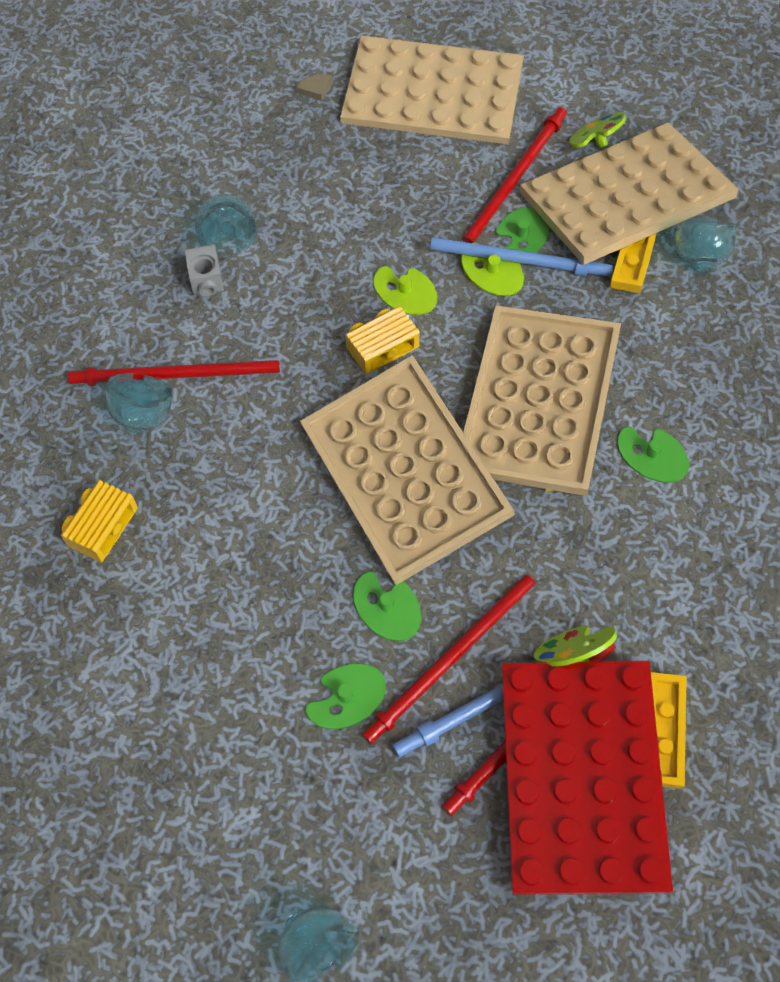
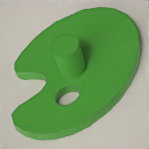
[496,207,549,253]
[617,427,689,483]
[353,572,422,641]
[306,664,386,729]

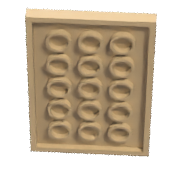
[340,36,524,145]
[520,122,738,265]
[463,305,621,496]
[300,355,515,585]

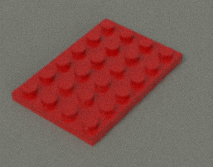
[502,661,673,895]

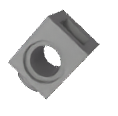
[185,245,224,297]

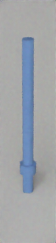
[430,237,613,277]
[392,684,503,758]

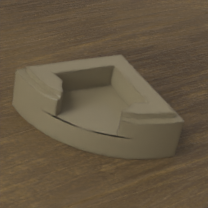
[296,74,333,101]

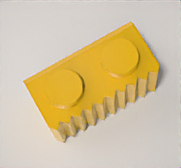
[345,306,420,375]
[61,480,138,563]

